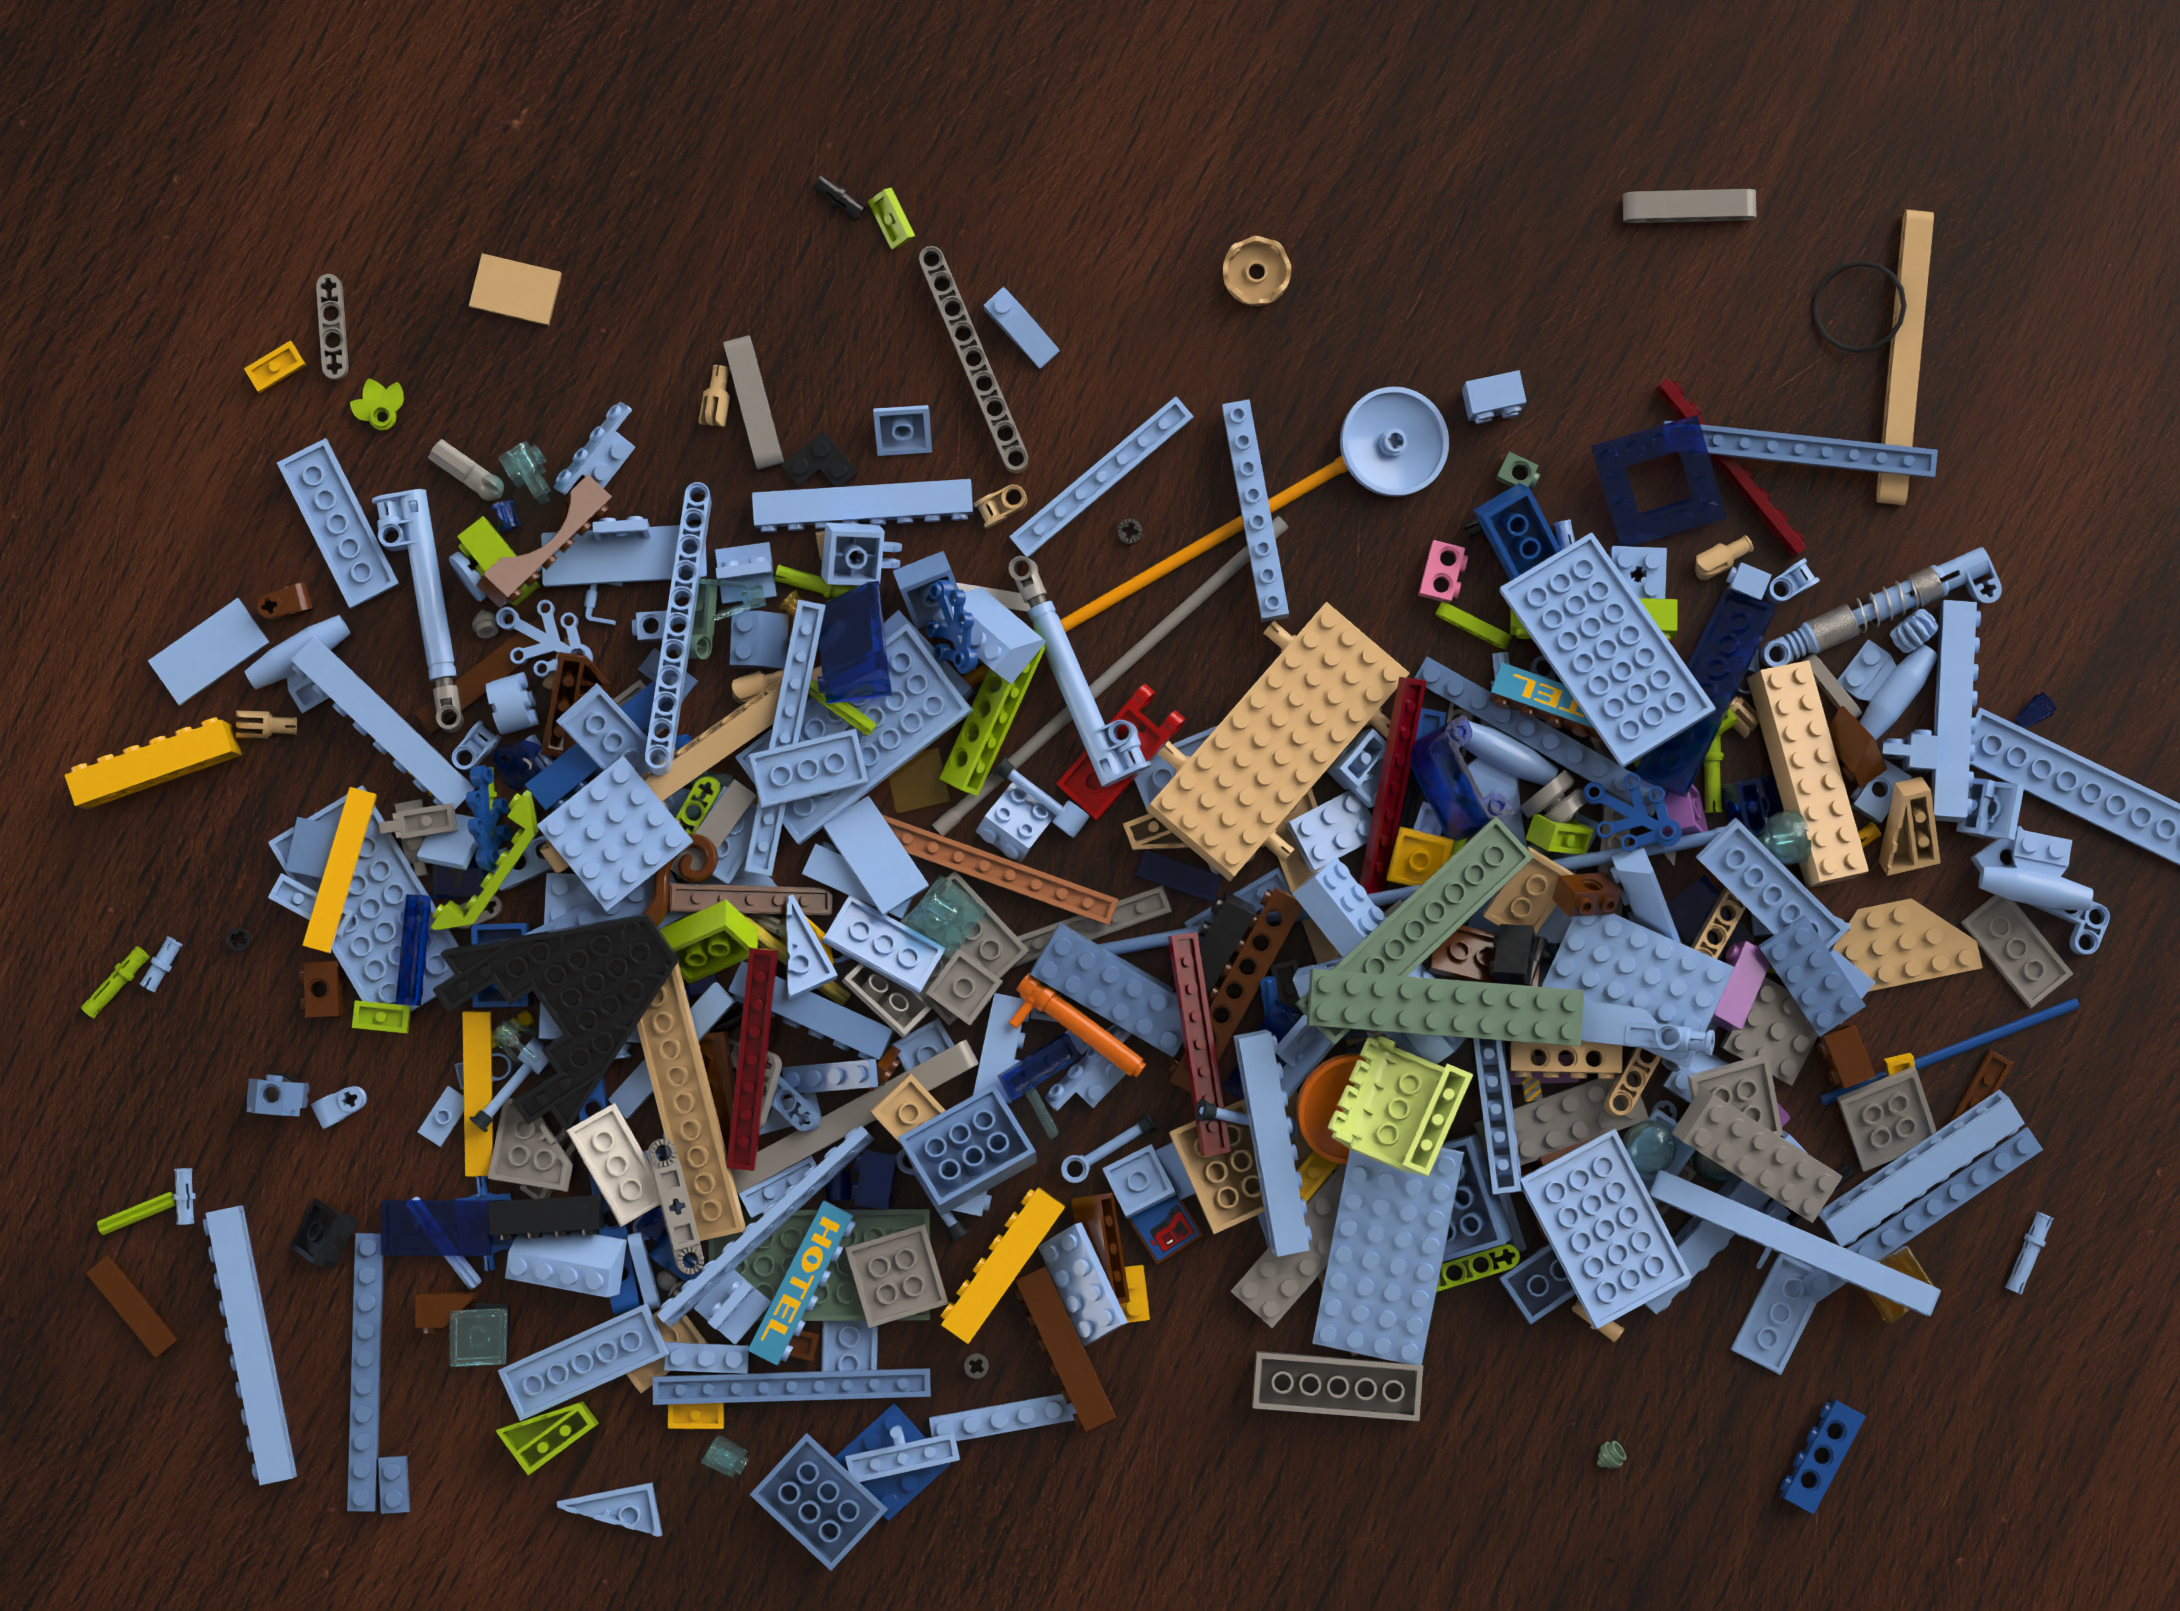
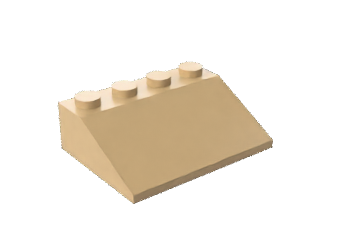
[1169,1099,1265,1234]

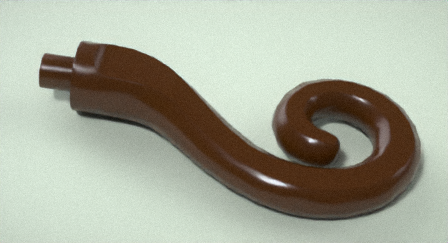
[642,834,718,927]

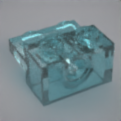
[498,441,551,505]
[907,875,987,954]

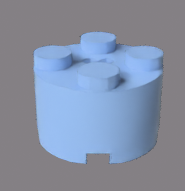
[486,672,539,734]

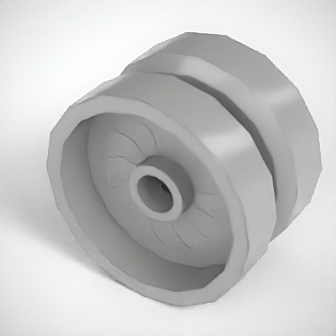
[1519,769,1586,823]

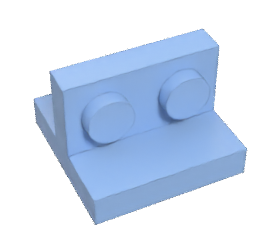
[715,542,777,605]
[694,1269,772,1345]

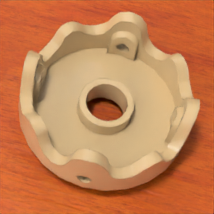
[1223,236,1291,306]

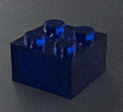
[851,1150,898,1210]

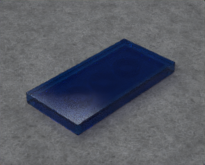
[381,1199,492,1256]

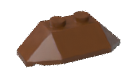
[541,652,610,757]

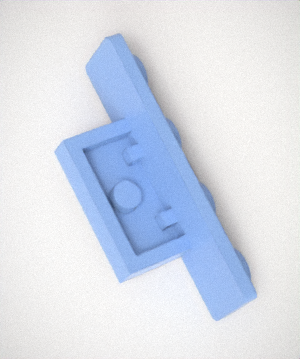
[554,402,635,495]
[1275,1014,1334,1099]
[1044,1024,1132,1111]

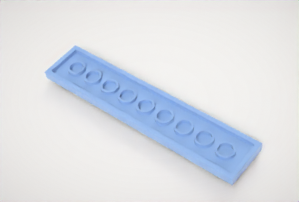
[1970,708,2180,866]

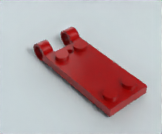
[1056,684,1186,821]

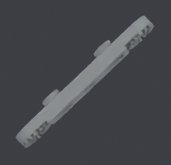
[648,1139,704,1274]

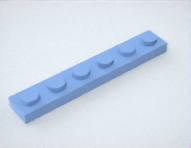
[929,1393,1077,1441]

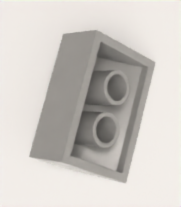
[842,963,933,1038]

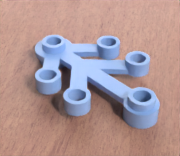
[496,600,593,678]

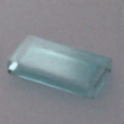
[1024,1086,1059,1139]

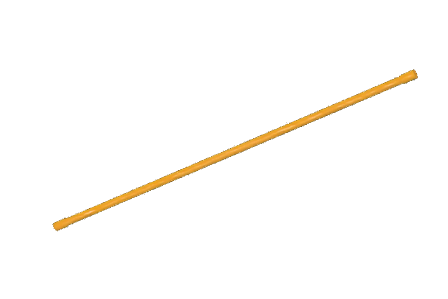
[753,456,1348,805]

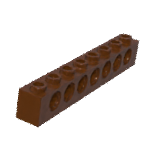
[1167,886,1303,1093]

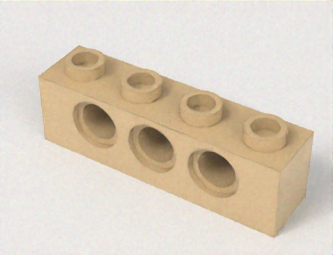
[1508,1041,1622,1079]

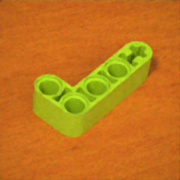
[1436,1243,1520,1292]

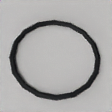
[1812,260,1907,353]

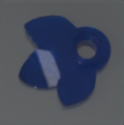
[493,740,541,791]

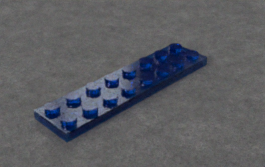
[1635,588,1776,798]

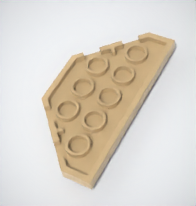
[1832,898,1983,991]

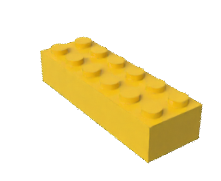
[65,718,242,809]
[940,1187,1065,1344]

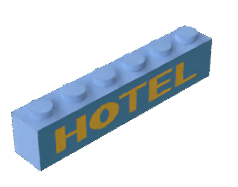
[748,1200,856,1365]

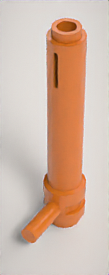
[1008,973,1146,1078]

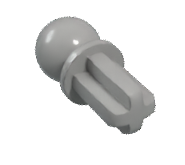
[656,1269,698,1311]

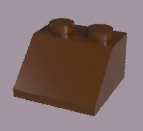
[1829,706,1887,788]
[415,1292,479,1333]

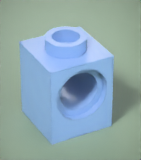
[1726,562,1772,603]
[632,611,667,643]

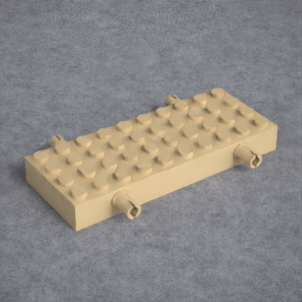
[1146,602,1410,881]

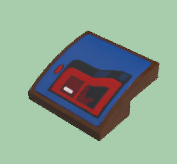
[1128,1194,1205,1266]

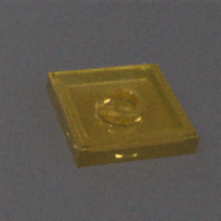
[889,748,950,814]

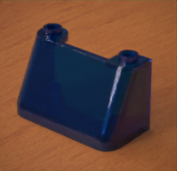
[817,581,892,704]
[1410,714,1515,841]

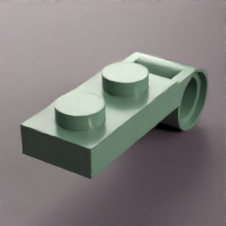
[675,579,718,659]

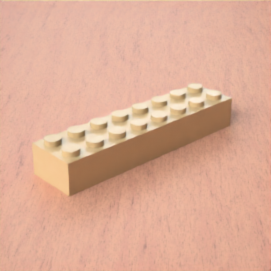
[1747,660,1869,888]

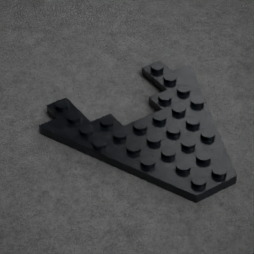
[433,913,680,1131]

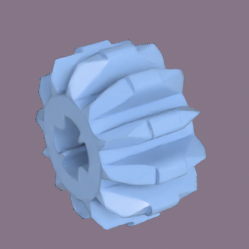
[1890,609,1939,653]

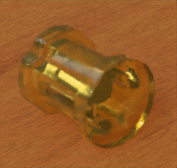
[779,590,802,618]

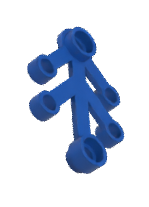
[926,580,978,673]
[466,765,511,871]
[1583,773,1682,852]

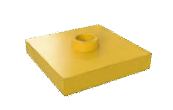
[1386,826,1454,886]

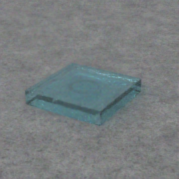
[449,1308,507,1367]

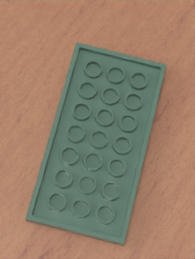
[709,1209,930,1321]

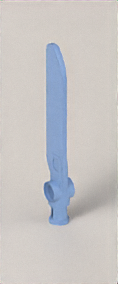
[1581,1001,1715,1055]

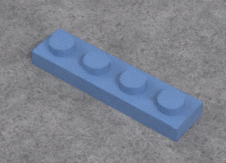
[782,1059,878,1095]

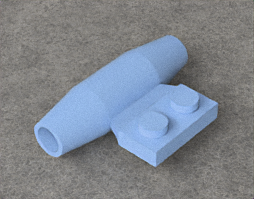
[245,615,351,713]
[1837,639,1939,741]
[1451,719,1558,814]
[1978,829,2093,911]

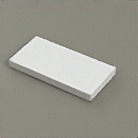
[566,1103,660,1227]

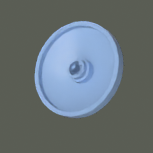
[1340,387,1449,497]

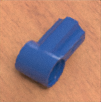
[648,1233,704,1283]

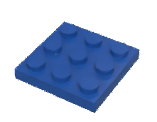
[834,1403,950,1521]

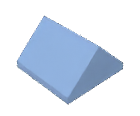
[873,405,932,456]

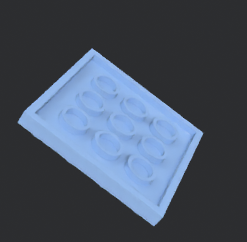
[537,756,694,912]

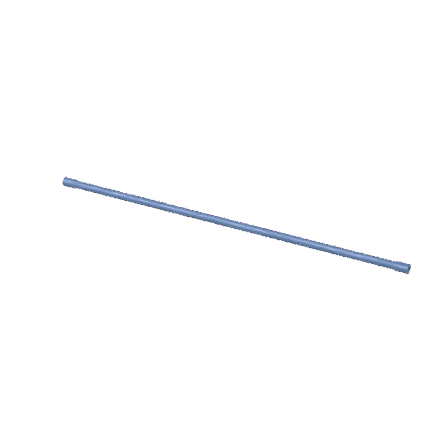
[1098,826,1726,955]

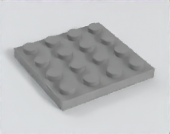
[900,871,1030,1026]

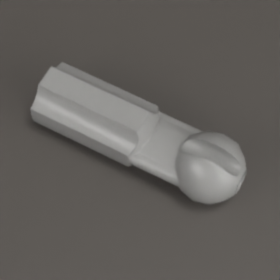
[428,439,504,501]

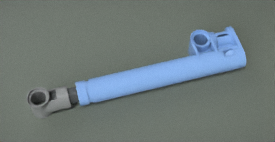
[372,489,464,733]
[1008,556,1152,787]

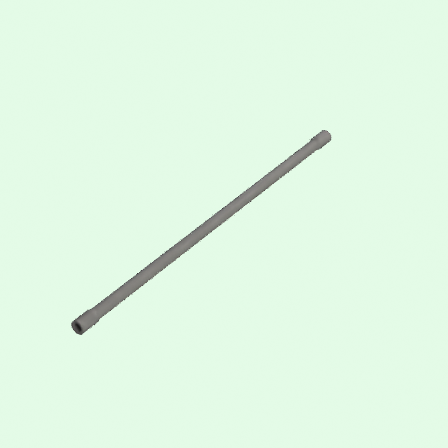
[932,516,1289,836]

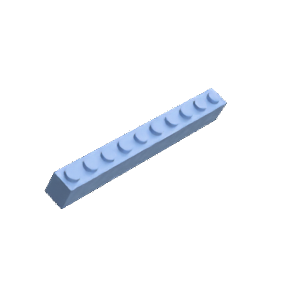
[203,1206,297,1485]

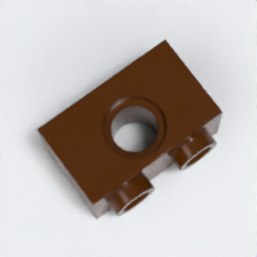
[1552,872,1622,917]
[299,961,343,1018]

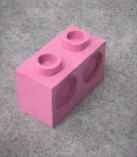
[1418,540,1468,604]

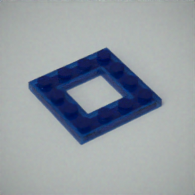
[1591,415,1727,547]

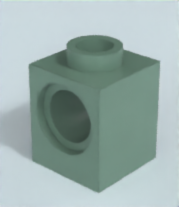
[1495,452,1540,489]

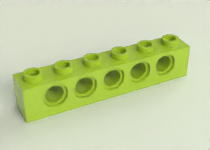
[939,645,1046,796]

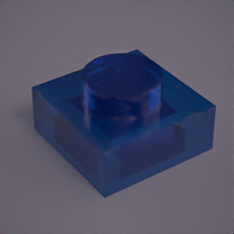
[635,1208,667,1244]

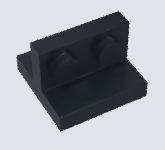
[290,1198,360,1270]

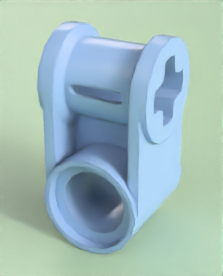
[1765,558,1820,604]
[452,720,502,773]
[311,1086,367,1129]

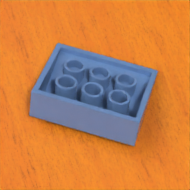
[898,1084,1037,1216]
[1442,1132,1513,1262]
[750,1433,888,1571]

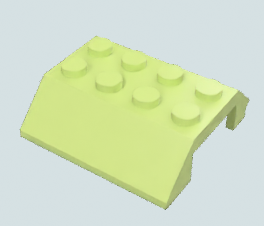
[1327,1036,1473,1177]

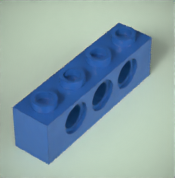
[1780,1399,1866,1514]

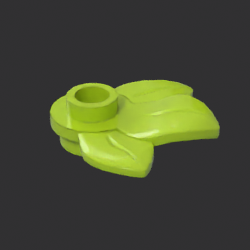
[350,379,404,431]

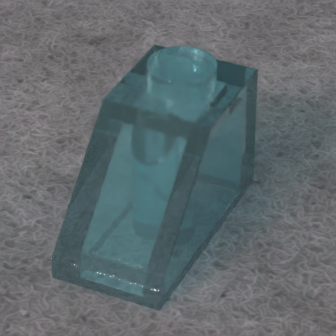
[701,1435,749,1477]

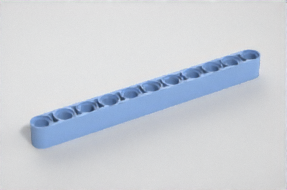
[645,482,712,776]
[1649,1170,1941,1317]

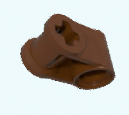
[257,583,313,621]

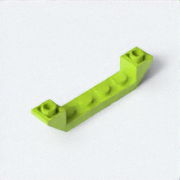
[431,790,539,930]

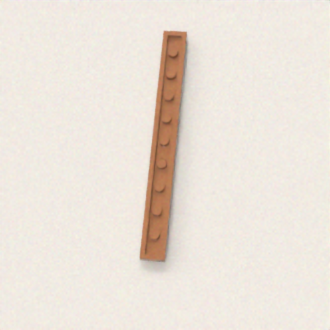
[881,814,1119,926]

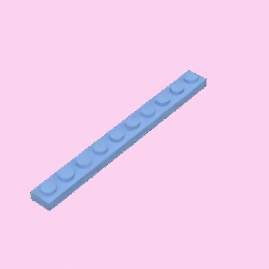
[744,600,825,876]
[657,1126,875,1327]

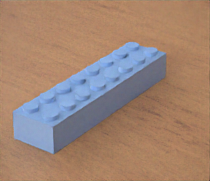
[1292,857,1467,1064]

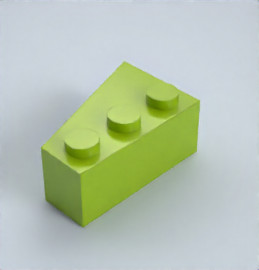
[496,1401,599,1475]

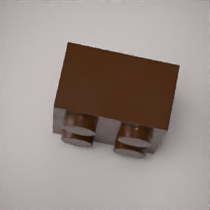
[1815,1025,1876,1089]

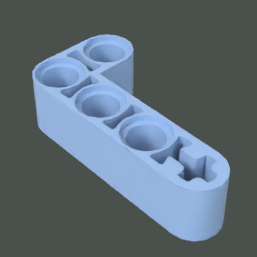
[2028,901,2110,955]

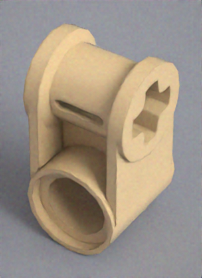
[973,484,1027,529]

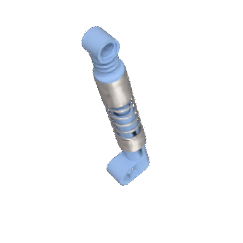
[1759,547,2002,668]

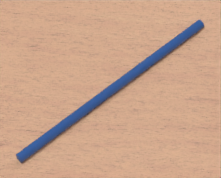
[1819,998,2080,1106]

